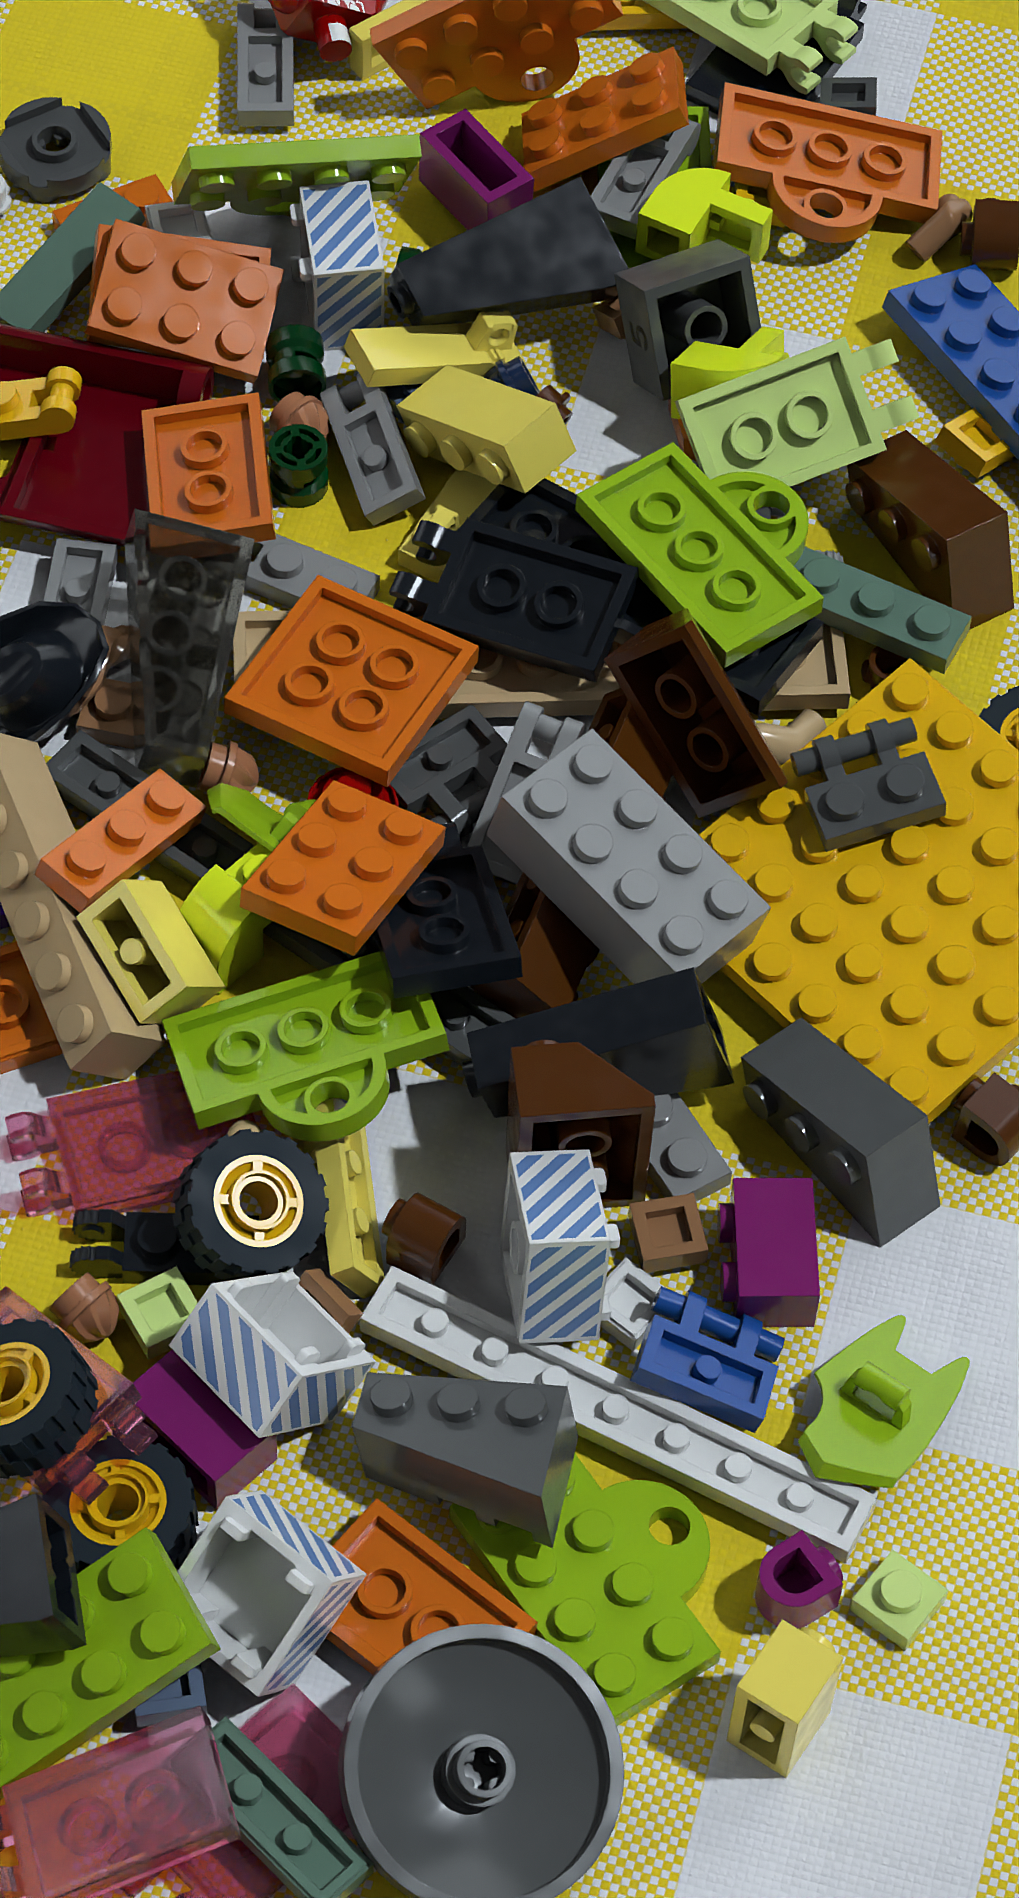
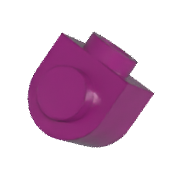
[755,1530,843,1629]

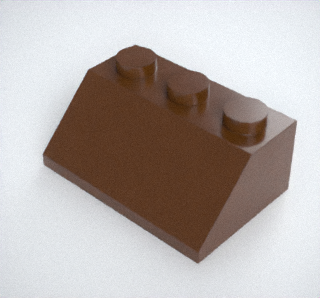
[604,608,788,818]
[505,1040,656,1208]

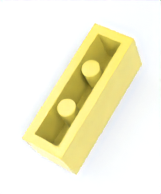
[396,364,577,494]

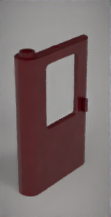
[0,324,214,553]

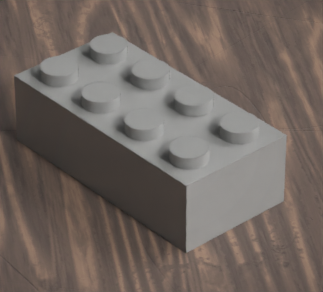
[486,729,771,984]

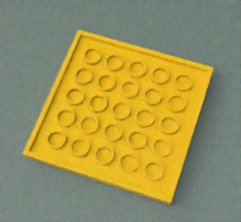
[699,658,1019,1124]

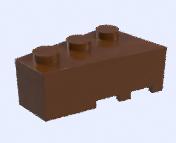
[845,430,1014,629]

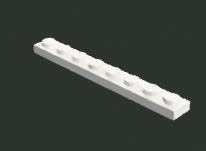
[360,1266,878,1563]

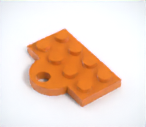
[370,0,623,109]
[713,82,943,243]

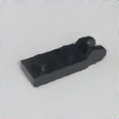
[69,1209,259,1285]

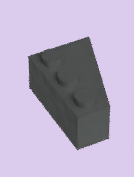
[741,1017,940,1248]
[352,1372,578,1548]

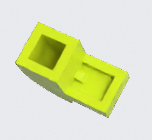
[635,168,773,264]
[670,326,790,419]
[180,843,272,995]

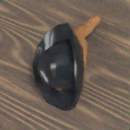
[0,601,173,742]

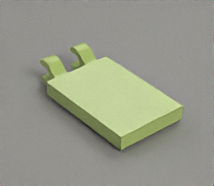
[643,0,858,94]
[675,337,920,487]

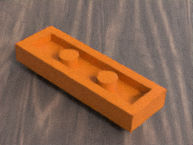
[34,768,207,913]

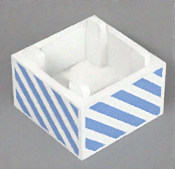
[290,180,385,351]
[500,1149,620,1344]
[169,1271,376,1438]
[178,1490,367,1697]

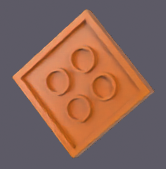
[224,575,479,787]

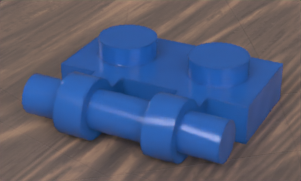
[630,1286,785,1433]

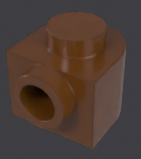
[960,198,1019,271]
[951,1072,1019,1166]
[382,1193,466,1285]

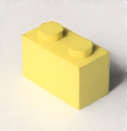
[76,879,225,1024]
[726,1619,843,1778]

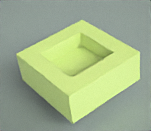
[117,1266,198,1360]
[849,1550,949,1651]

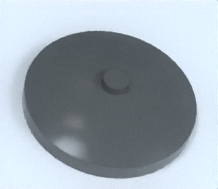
[338,1624,624,1898]

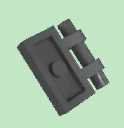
[390,705,507,838]
[790,717,946,852]

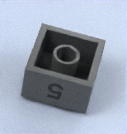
[614,239,761,401]

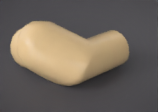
[756,709,827,765]

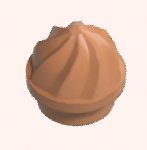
[269,392,331,440]
[197,741,259,792]
[49,1272,120,1343]

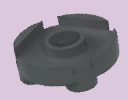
[0,97,112,203]

